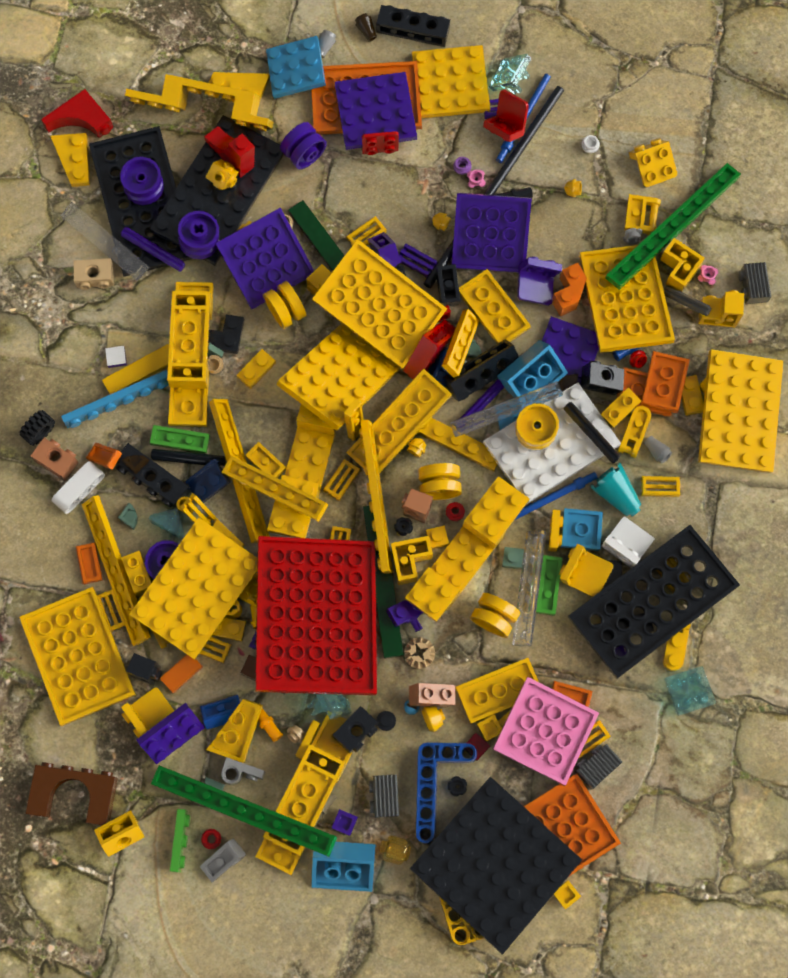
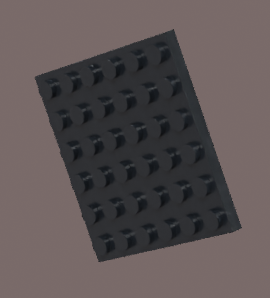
[409,776,582,955]

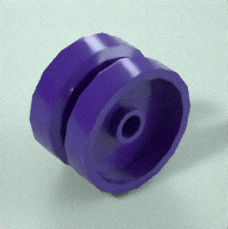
[280,122,327,170]
[120,157,164,205]
[178,211,219,260]
[145,540,179,580]

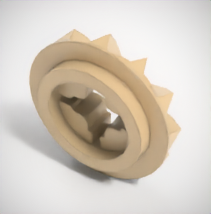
[404,637,435,669]

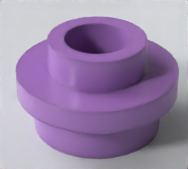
[453,157,472,175]

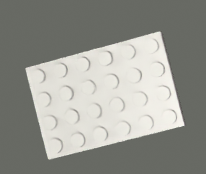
[483,383,621,504]

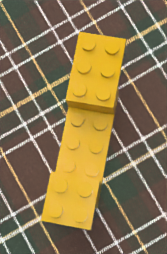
[125,74,274,131]
[167,282,214,427]
[267,404,336,538]
[405,476,530,622]
[255,711,363,876]

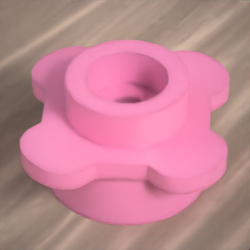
[467,170,486,188]
[698,265,718,285]

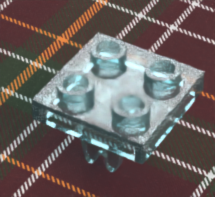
[489,54,532,94]
[664,666,716,716]
[308,694,352,720]

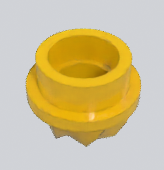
[564,179,582,197]
[432,213,451,231]
[407,438,426,458]

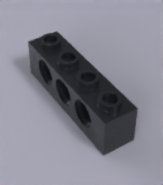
[376,5,451,47]
[443,339,519,402]
[116,443,191,509]

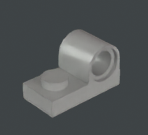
[221,757,266,785]
[200,839,246,882]

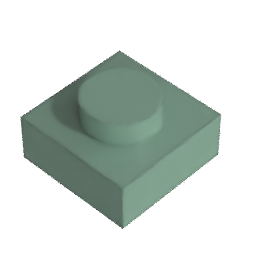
[502,547,524,570]

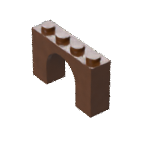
[26,762,118,826]

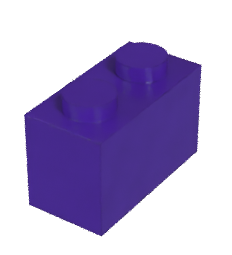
[367,232,402,267]

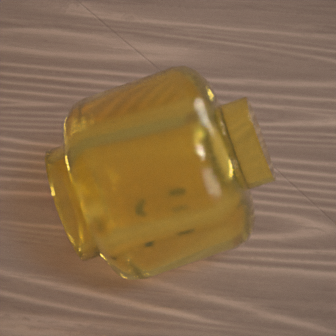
[379,835,411,865]

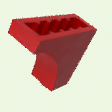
[41,89,113,138]
[204,126,255,178]
[403,320,456,379]

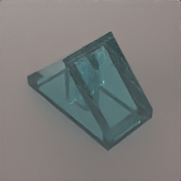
[148,508,185,540]

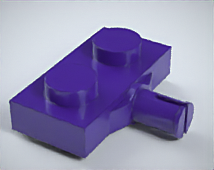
[386,600,423,632]

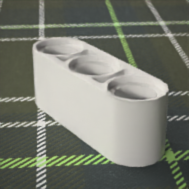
[52,461,105,514]

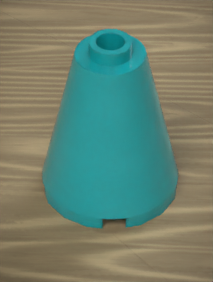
[590,463,641,517]

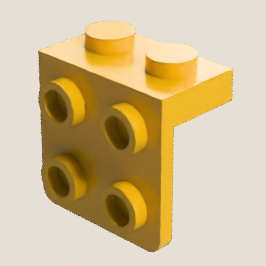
[628,138,677,187]
[559,544,613,597]
[121,688,174,738]

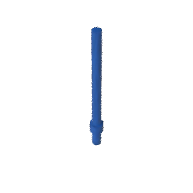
[496,74,551,163]
[515,472,598,520]

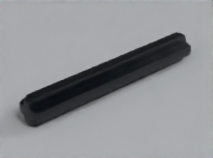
[564,402,620,463]
[151,449,227,466]

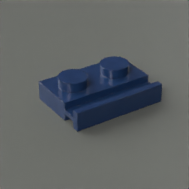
[185,459,231,503]

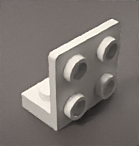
[601,517,655,568]

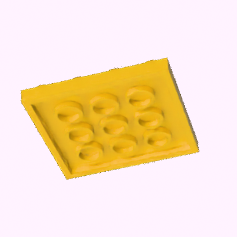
[412,45,490,118]

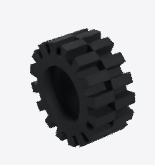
[19,410,55,446]

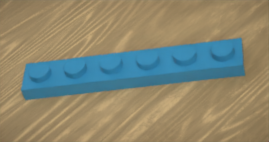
[61,370,169,428]

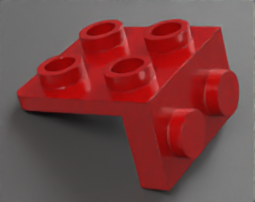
[483,90,529,142]
[362,131,399,155]

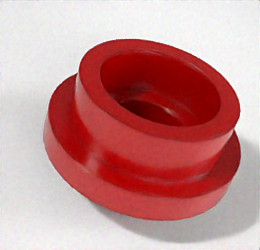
[629,350,647,368]
[446,502,465,521]
[201,829,222,849]

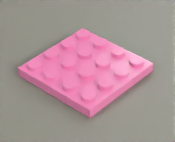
[493,677,599,786]

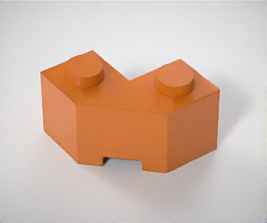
[552,263,587,317]

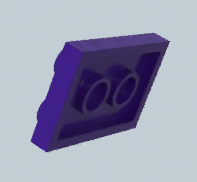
[137,702,205,765]

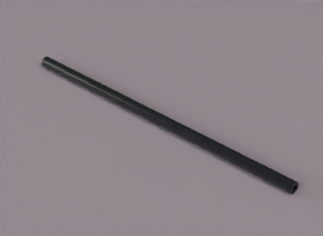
[423,86,564,289]

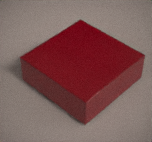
[465,733,491,761]

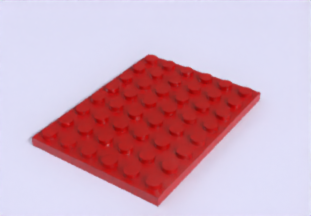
[255,536,377,695]

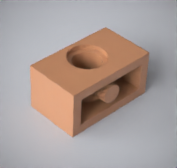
[31,438,78,481]
[401,488,433,523]
[409,683,455,708]

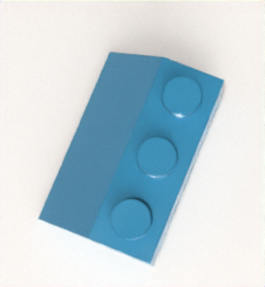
[497,340,568,408]
[312,842,376,892]

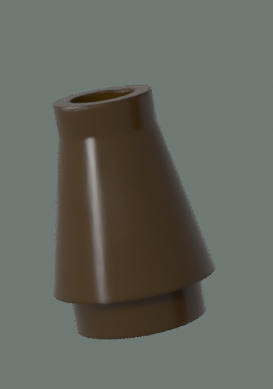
[355,13,377,42]

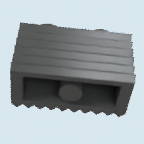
[739,262,771,304]
[575,744,622,790]
[369,775,399,818]

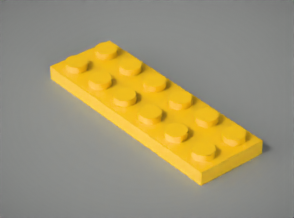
[346,369,452,474]

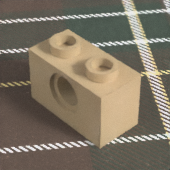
[73,258,114,290]

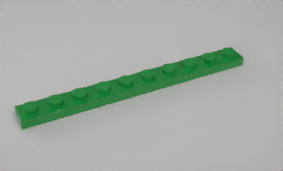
[605,163,741,290]
[151,765,337,857]

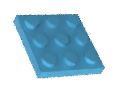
[266,36,326,99]

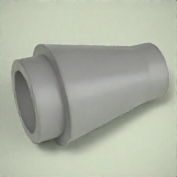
[319,30,336,58]
[644,436,672,463]

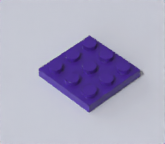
[542,316,599,385]

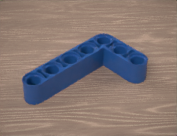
[416,743,477,844]

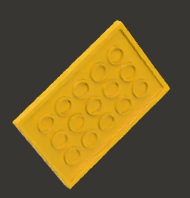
[312,239,447,369]
[579,245,675,353]
[276,323,401,431]
[698,349,783,473]
[129,517,257,660]
[19,587,136,726]

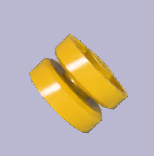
[263,281,307,329]
[515,404,559,450]
[418,463,462,500]
[470,593,520,638]

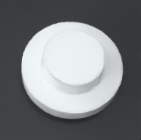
[581,135,600,153]

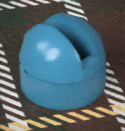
[404,699,420,715]

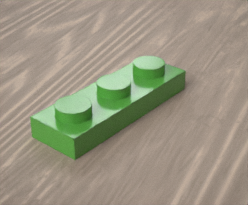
[150,425,210,454]
[536,555,562,616]
[170,809,190,872]

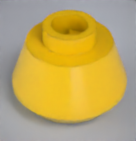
[421,706,446,732]

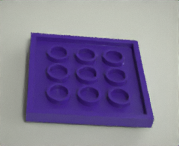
[334,72,417,150]
[452,193,532,272]
[216,208,314,310]

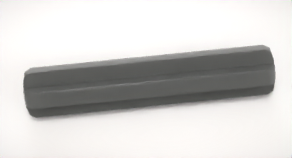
[664,286,712,316]

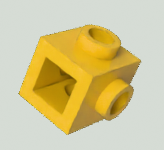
[205,159,239,190]

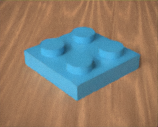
[561,508,603,551]

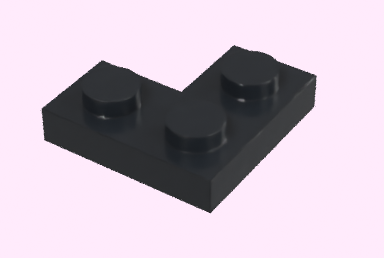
[208,314,245,354]

